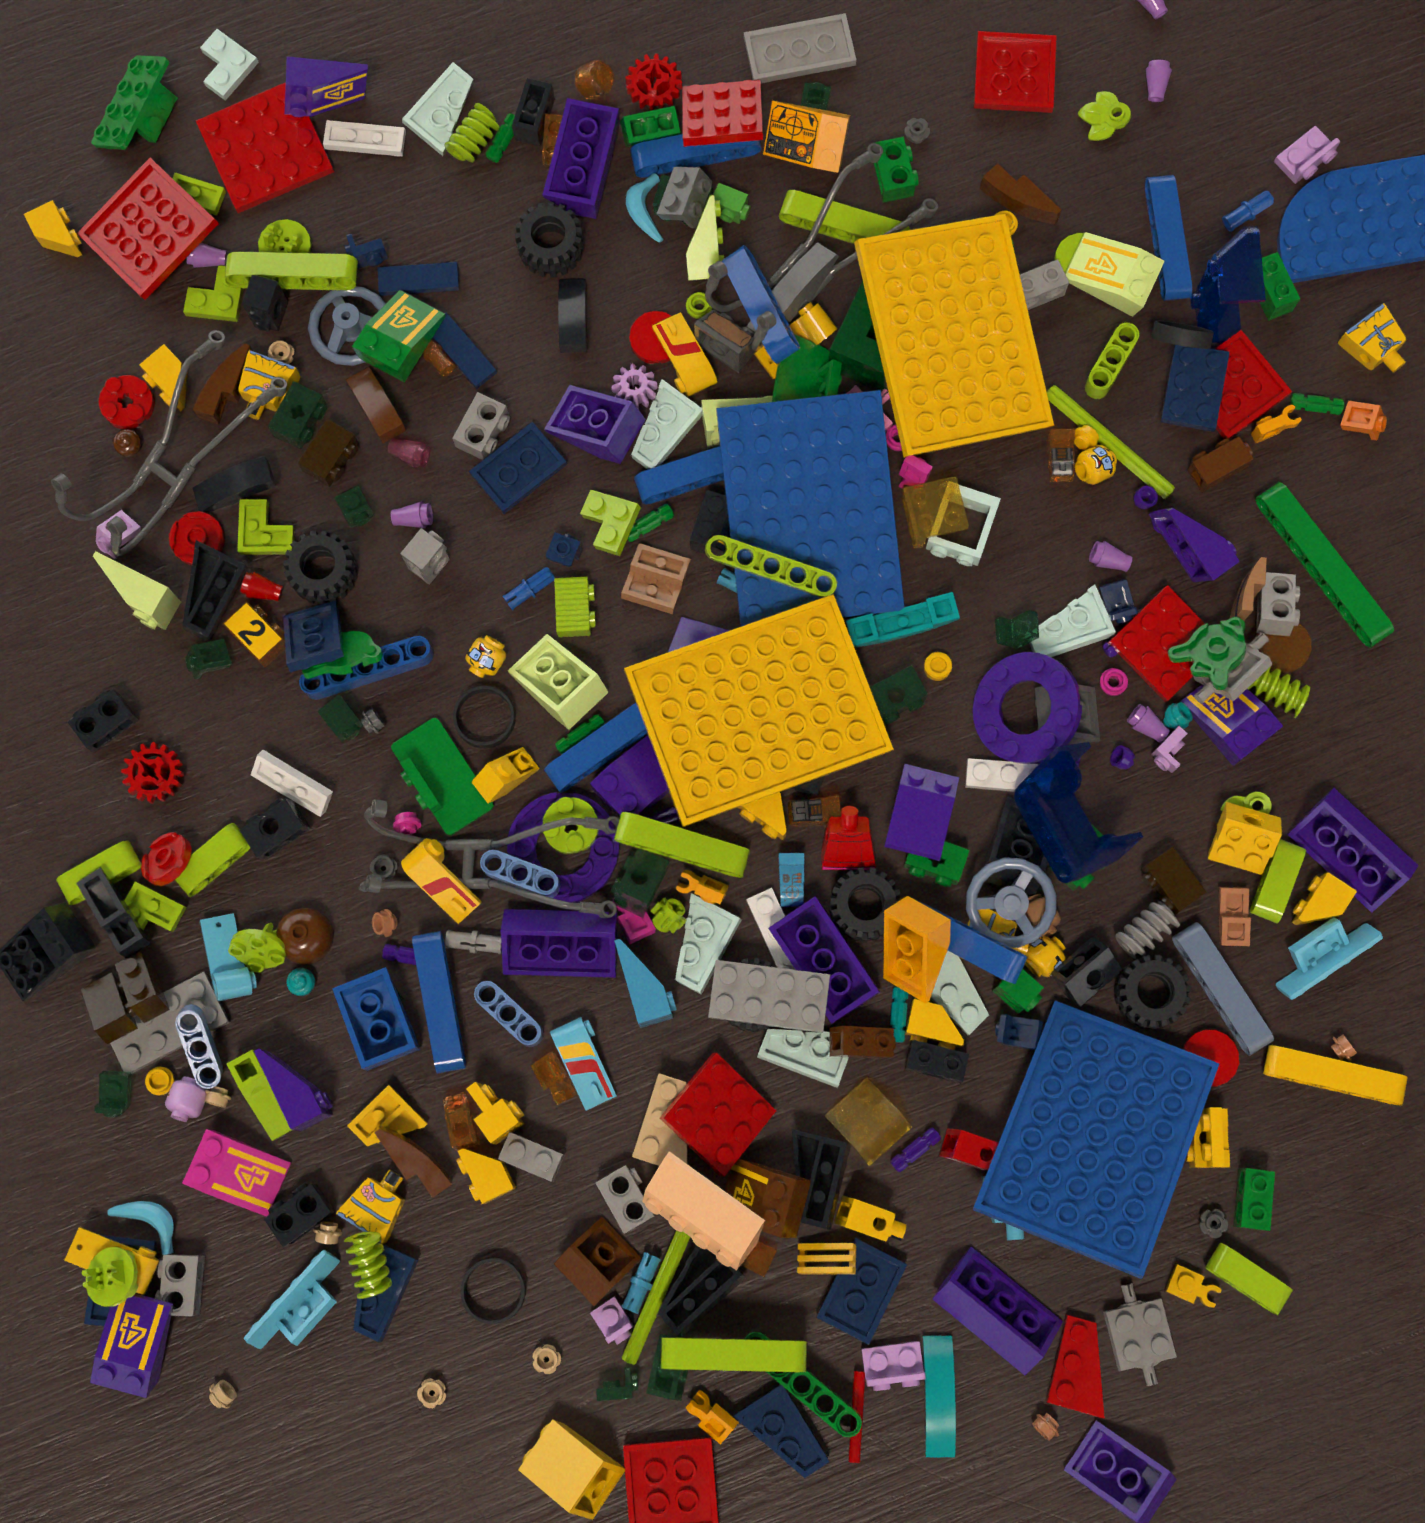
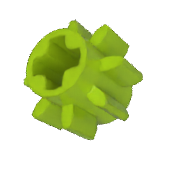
[651,898,687,934]

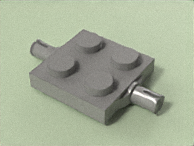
[1193,632,1273,704]
[1103,1283,1177,1386]

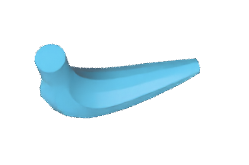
[626,173,664,243]
[108,1201,174,1255]

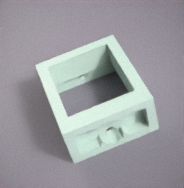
[926,481,1001,566]

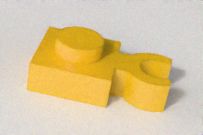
[1165,1264,1221,1308]

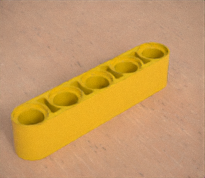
[1263,1045,1408,1106]

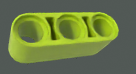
[1085,323,1139,399]
[175,823,250,897]
[1250,839,1306,924]
[56,841,141,905]
[1205,1243,1293,1316]

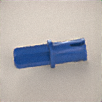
[1222,191,1274,231]
[503,567,555,610]

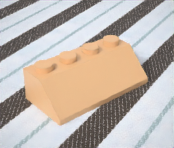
[642,1152,765,1271]

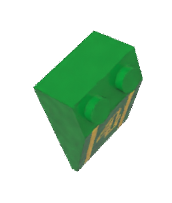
[352,290,446,383]

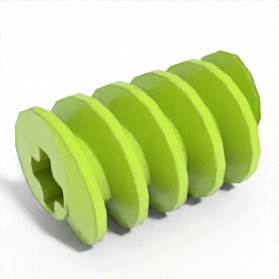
[444,103,500,163]
[1247,666,1310,718]
[344,1232,392,1299]

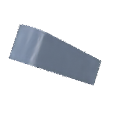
[1172,922,1274,1056]

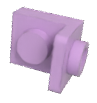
[96,510,141,559]
[1151,726,1188,773]
[590,1296,634,1345]

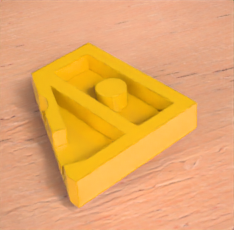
[347,1085,427,1146]

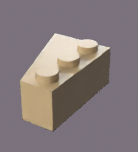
[632,1074,688,1166]

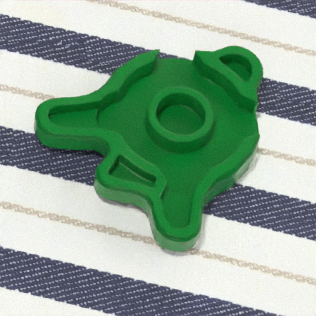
[1168,617,1246,690]
[302,631,383,679]

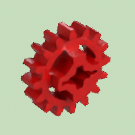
[625,53,682,111]
[121,742,184,804]

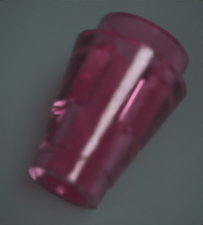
[388,438,430,468]

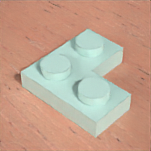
[200,29,259,101]

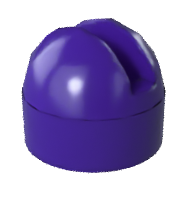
[1133,486,1158,510]
[1110,745,1135,769]

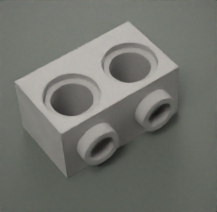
[1020,259,1069,310]
[452,392,510,460]
[400,528,450,585]
[1256,572,1300,636]
[596,1165,655,1234]
[155,1254,205,1316]

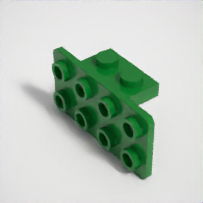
[91,55,178,150]
[772,334,842,402]
[391,718,494,836]

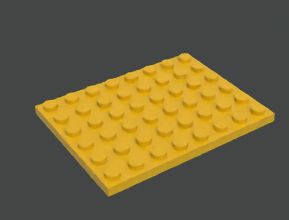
[854,214,1054,457]
[624,594,894,827]

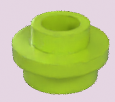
[686,292,712,319]

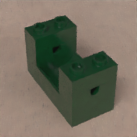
[828,281,888,392]

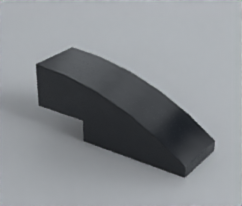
[558,279,587,353]
[192,456,276,513]
[76,867,151,958]

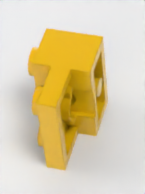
[1208,802,1282,875]
[466,1082,524,1145]
[1185,1107,1230,1168]

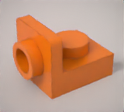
[1340,401,1387,441]

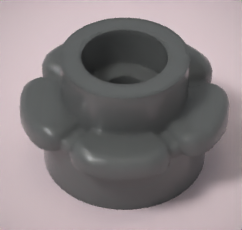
[904,118,930,144]
[360,708,385,734]
[370,854,398,881]
[1199,1209,1228,1238]

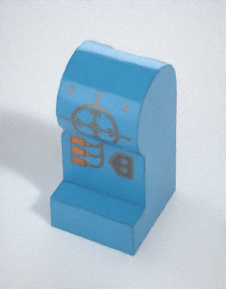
[778,853,804,907]

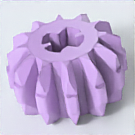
[612,363,658,410]

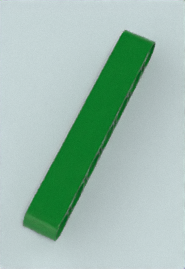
[1255,482,1394,648]

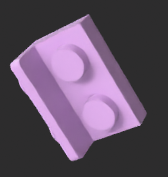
[1274,126,1340,184]
[861,1341,926,1391]

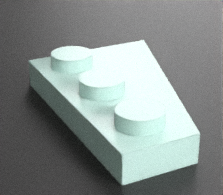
[402,62,473,156]
[631,379,702,470]
[1027,585,1116,657]
[675,893,742,995]
[930,950,989,1036]
[757,1029,849,1088]

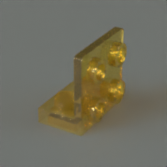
[901,477,969,549]
[825,1079,911,1166]

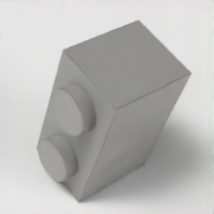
[498,1132,565,1182]

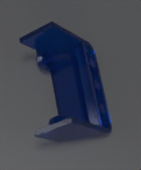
[1191,226,1266,343]
[1014,742,1143,883]

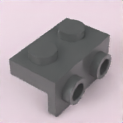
[657,167,712,228]

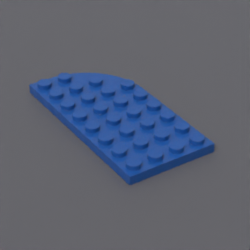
[1277,155,1425,283]

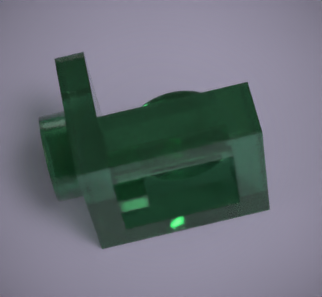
[334,485,375,528]
[995,610,1039,648]
[185,639,232,679]
[94,1070,131,1117]
[596,1367,638,1401]

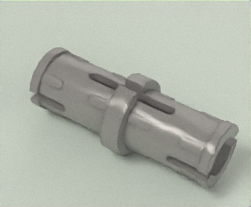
[445,930,502,954]

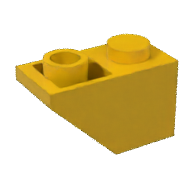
[24,200,82,257]
[139,344,188,411]
[472,747,540,803]
[738,792,787,840]
[1292,872,1357,925]
[905,999,964,1050]
[456,1149,516,1204]

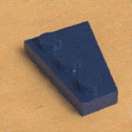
[353,1242,418,1342]
[732,1384,830,1478]

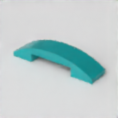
[846,592,960,647]
[922,1336,956,1457]

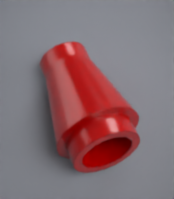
[240,572,283,602]

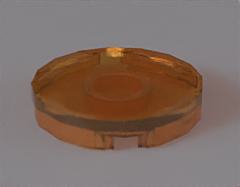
[1257,623,1312,673]

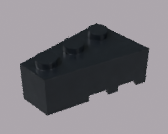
[182,540,247,642]
[791,1129,851,1230]
[658,1245,746,1338]

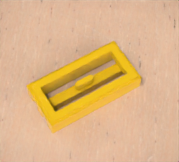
[797,1243,856,1274]

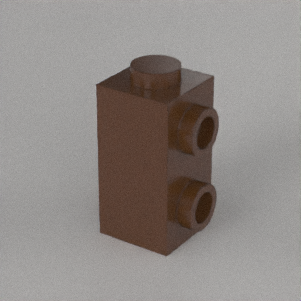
[1187,436,1254,493]
[829,1026,896,1059]

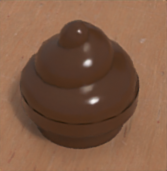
[113,429,141,457]

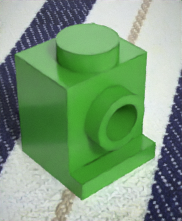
[713,183,751,224]

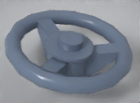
[308,287,386,366]
[966,858,1057,948]

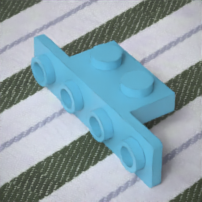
[1276,917,1383,1000]
[244,1250,340,1349]

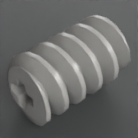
[1115,901,1180,960]

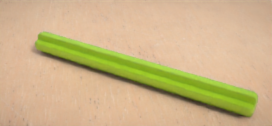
[1047,385,1175,499]
[622,1230,690,1365]

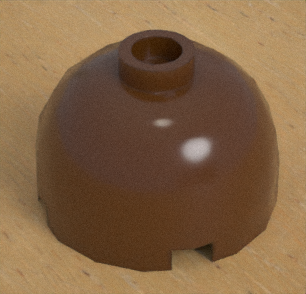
[276,908,333,964]

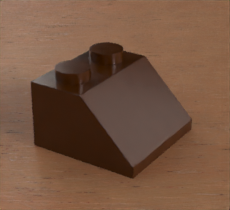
[554,1217,642,1306]

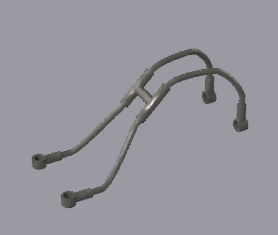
[705,143,938,351]
[51,330,287,556]
[358,799,619,918]

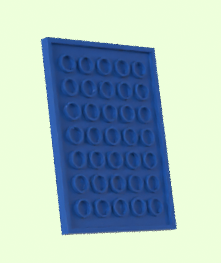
[716,390,904,627]
[973,1001,1219,1279]

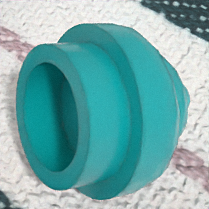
[1163,702,1193,729]
[286,968,315,996]

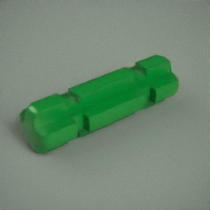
[486,113,515,163]
[1289,393,1344,415]
[627,504,674,542]
[555,714,605,755]

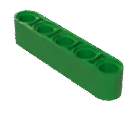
[745,1332,862,1437]

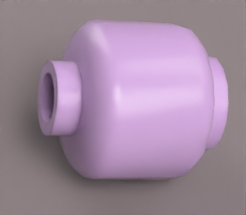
[165,1077,207,1122]

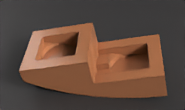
[1218,887,1251,946]

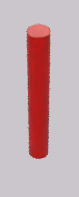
[848,1371,865,1463]

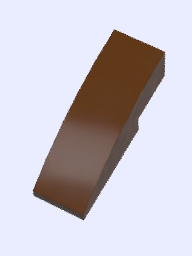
[980,163,1062,225]
[193,344,253,425]
[345,367,406,444]
[374,1125,452,1198]

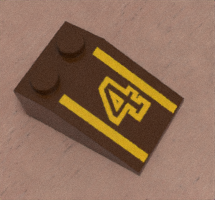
[725,1158,811,1238]

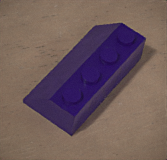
[543,98,620,219]
[1288,788,1419,913]
[768,897,881,1024]
[501,909,617,978]
[933,1247,1063,1375]

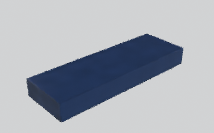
[378,262,459,296]
[432,312,497,390]

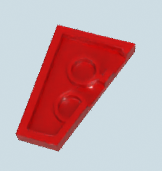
[1046,1315,1105,1419]

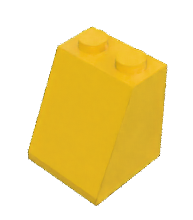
[518,1419,625,1520]

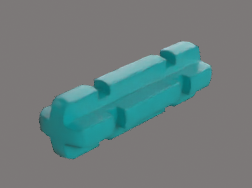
[890,986,908,1043]

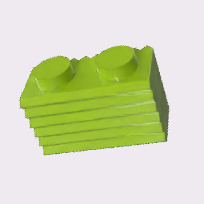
[554,577,596,637]

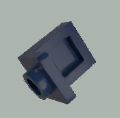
[344,234,388,269]
[546,532,583,567]
[1099,579,1138,623]
[995,1014,1043,1050]

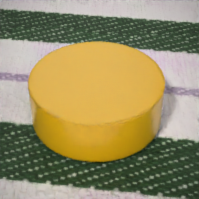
[924,652,952,681]

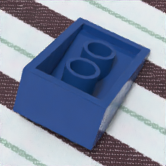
[332,967,421,1071]

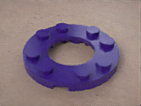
[973,652,1082,764]
[507,792,619,903]

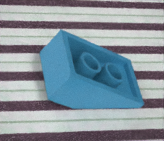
[614,939,677,1028]

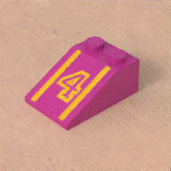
[182,1129,292,1217]

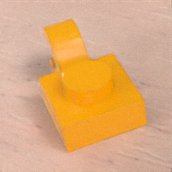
[1251,405,1302,443]
[676,870,729,904]
[685,1390,739,1445]

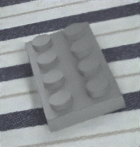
[744,13,856,83]
[708,960,830,1033]
[110,972,230,1076]

